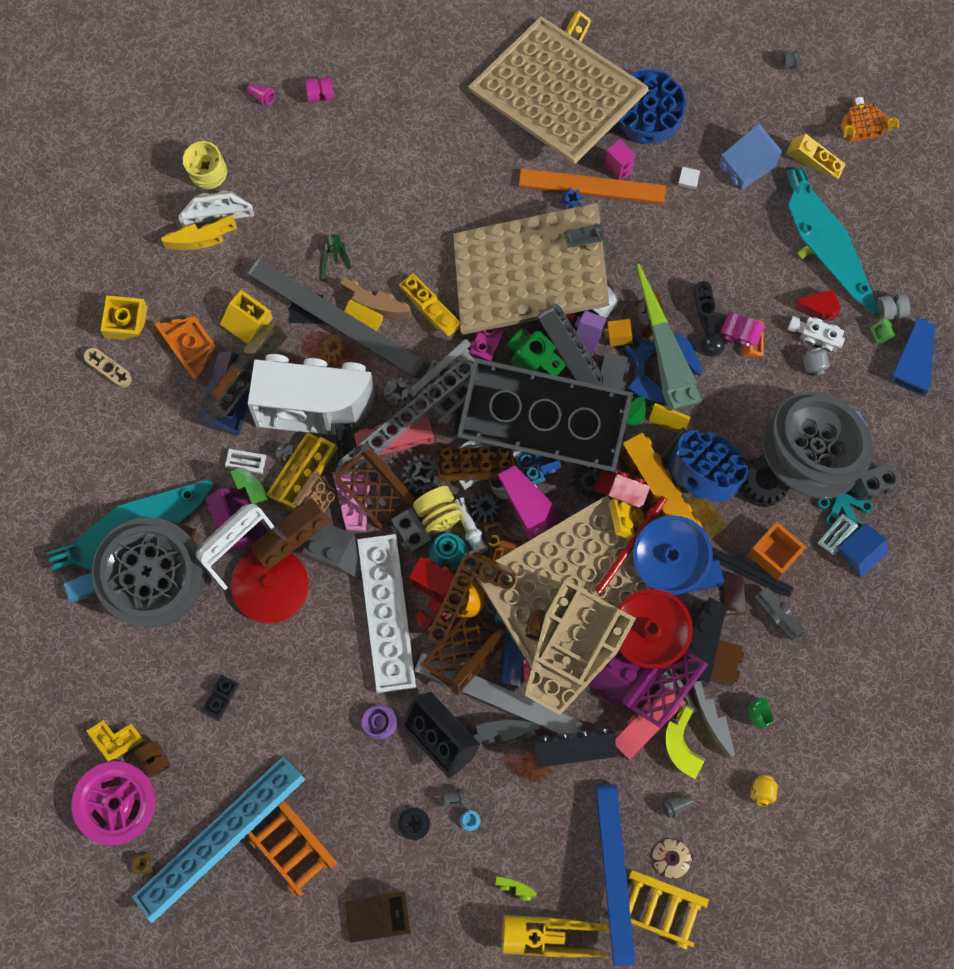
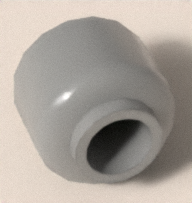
[803,348,830,376]

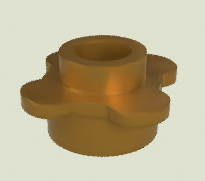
[132,853,153,875]

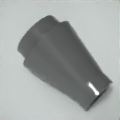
[662,794,693,818]

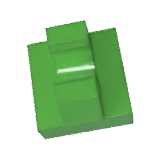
[870,319,896,344]

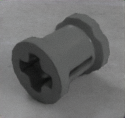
[443,788,465,809]

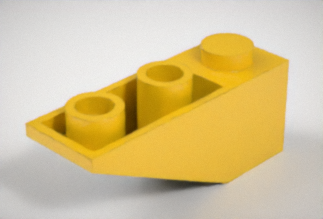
[786,134,845,179]

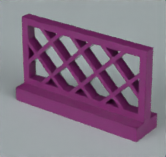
[621,651,708,729]

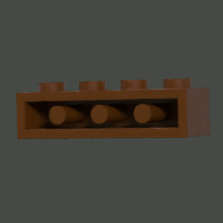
[250,498,330,570]

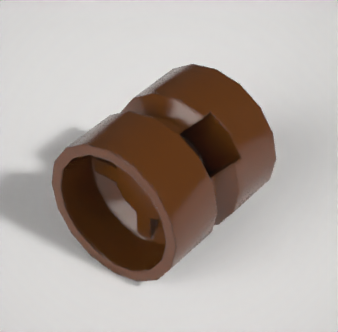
[135,740,171,778]

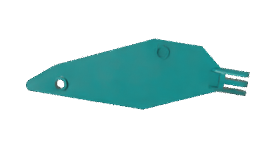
[786,168,879,314]
[46,479,213,571]

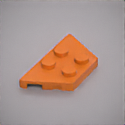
[154,317,216,382]

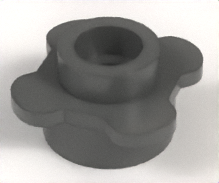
[276,443,295,462]

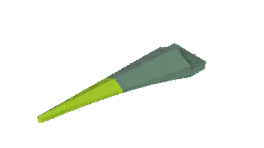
[635,263,702,411]

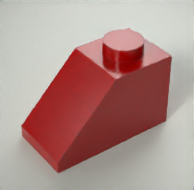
[795,289,841,321]

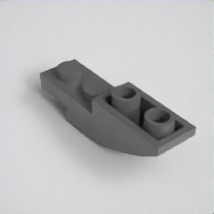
[473,720,540,746]

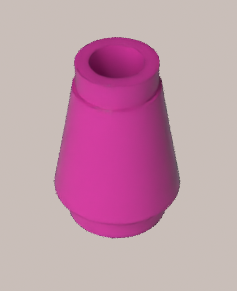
[247,83,275,105]

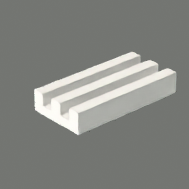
[225,449,267,475]

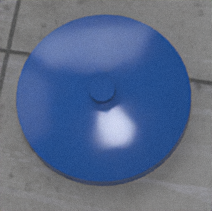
[633,515,713,595]

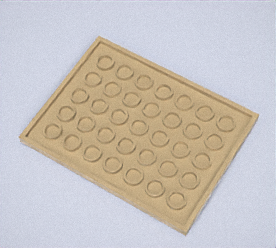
[468,16,648,164]
[453,203,610,334]
[475,496,652,669]

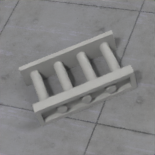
[409,339,474,425]

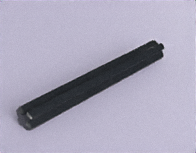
[712,547,794,597]

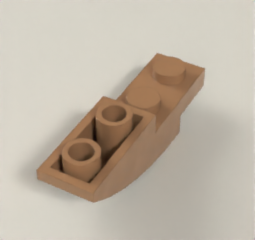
[340,277,411,319]

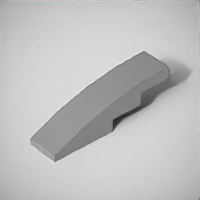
[691,681,735,759]

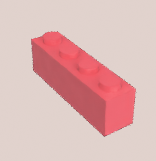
[354,416,434,459]
[615,686,686,760]

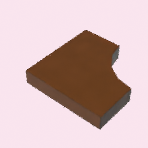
[483,522,526,560]

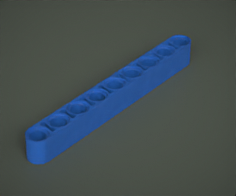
[596,784,635,967]

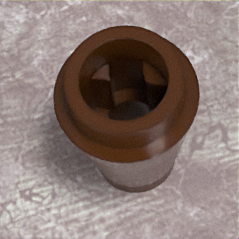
[525,609,546,640]

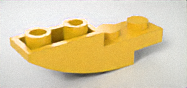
[161,215,237,250]
[399,273,461,337]

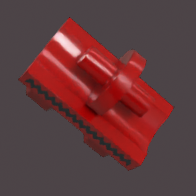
[415,597,449,633]

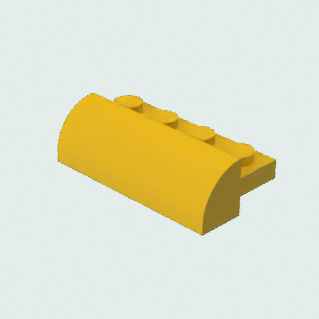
[266,432,338,512]

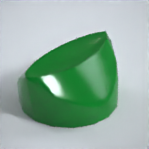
[626,396,646,426]

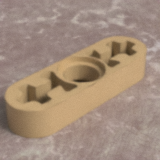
[84,348,132,388]

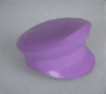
[361,704,397,739]

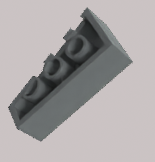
[600,352,630,391]

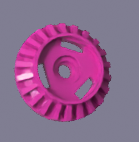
[72,761,156,846]

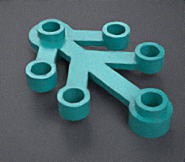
[817,486,873,533]

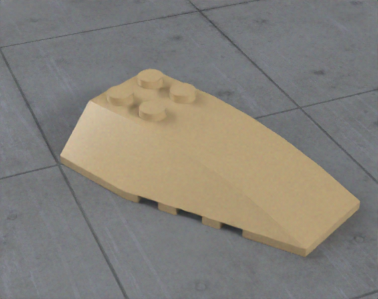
[525,580,636,715]

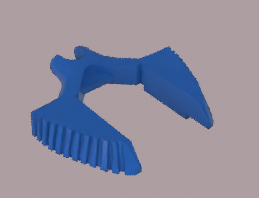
[623,332,703,404]

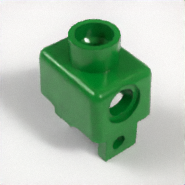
[506,329,567,376]

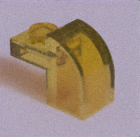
[689,497,728,538]

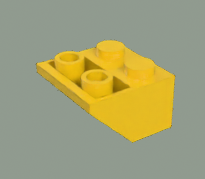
[220,289,273,347]

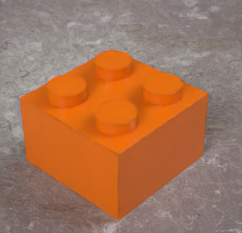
[748,522,806,580]

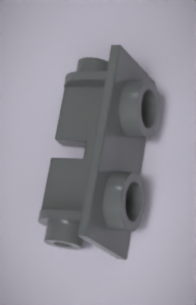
[564,223,605,248]

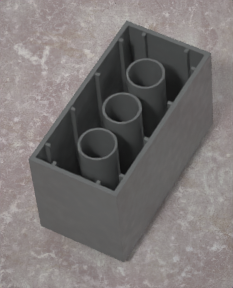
[457,358,633,472]

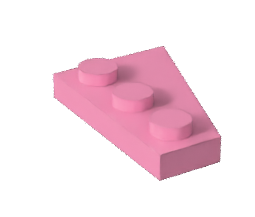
[332,472,371,532]

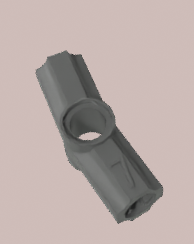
[754,587,806,642]

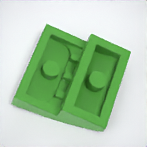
[230,468,269,504]

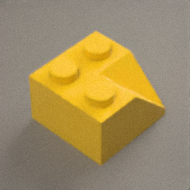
[100,295,147,340]

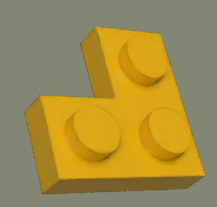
[609,498,644,540]
[87,720,143,762]

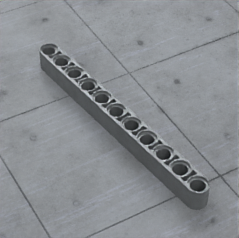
[246,258,425,378]

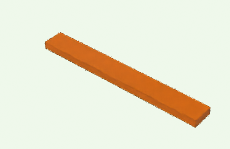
[519,168,666,205]

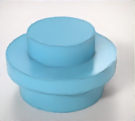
[460,810,480,831]

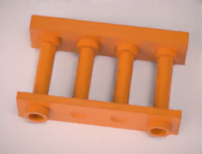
[248,801,338,896]

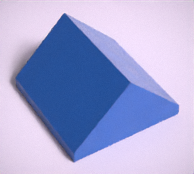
[837,523,888,578]

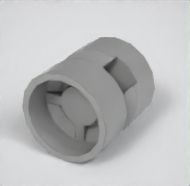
[877,293,910,320]

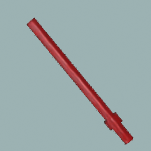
[595,496,667,595]

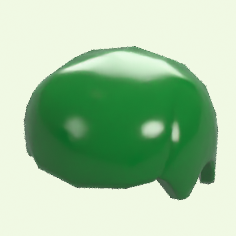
[747,697,773,729]

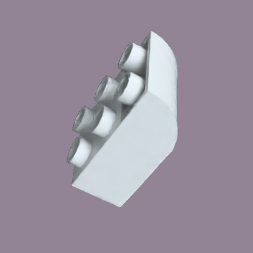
[248,354,375,435]

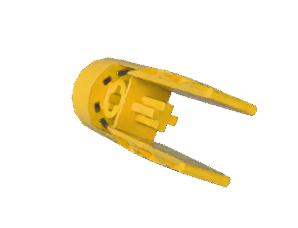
[501,915,610,959]

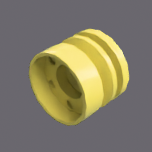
[183,141,227,190]
[413,486,464,535]

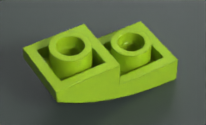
[495,877,536,901]

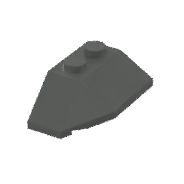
[292,524,361,579]

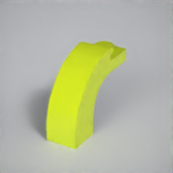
[666,705,705,779]

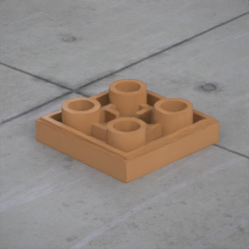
[292,472,337,512]

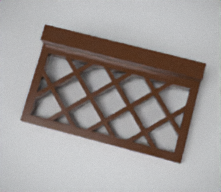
[333,443,416,529]
[420,616,506,696]

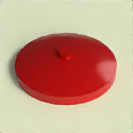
[231,551,309,624]
[618,589,693,669]

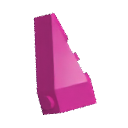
[498,465,562,541]

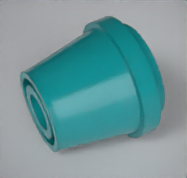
[428,533,467,571]

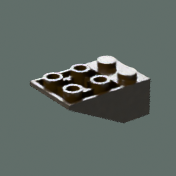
[345,891,411,943]

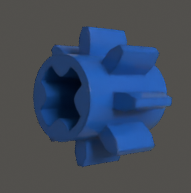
[561,187,584,210]

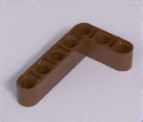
[429,551,516,644]

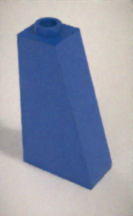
[889,318,935,397]

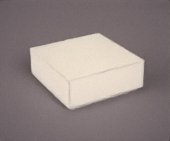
[678,167,700,190]

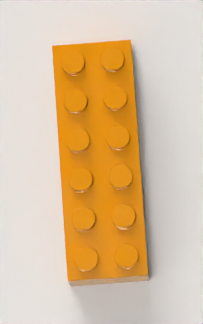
[620,433,702,527]

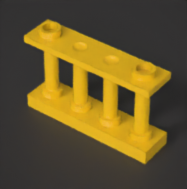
[628,870,709,950]

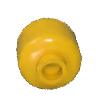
[750,775,778,807]

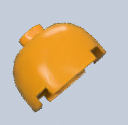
[450,578,486,618]

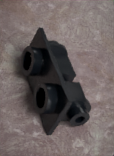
[335,423,355,462]

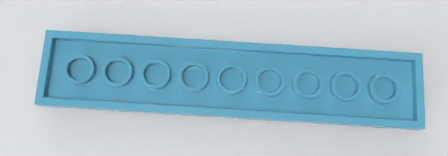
[132,756,306,923]

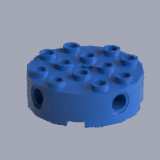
[616,69,687,144]
[668,430,749,502]

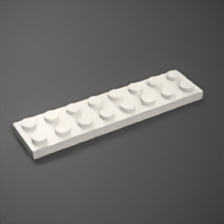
[358,534,416,694]

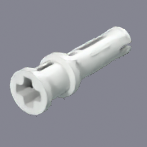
[453,498,488,554]

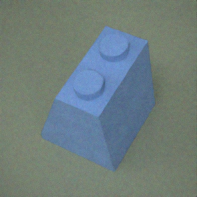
[719,124,782,190]

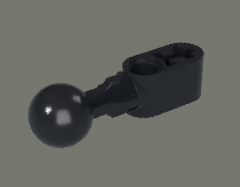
[693,281,725,357]

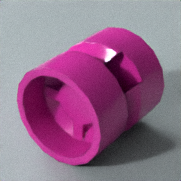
[306,76,334,103]

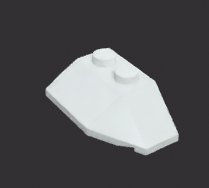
[179,190,254,226]

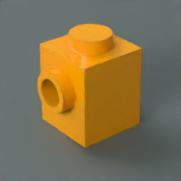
[605,319,633,347]

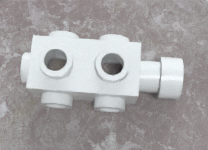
[787,316,845,353]

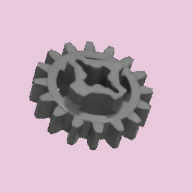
[402,454,443,495]

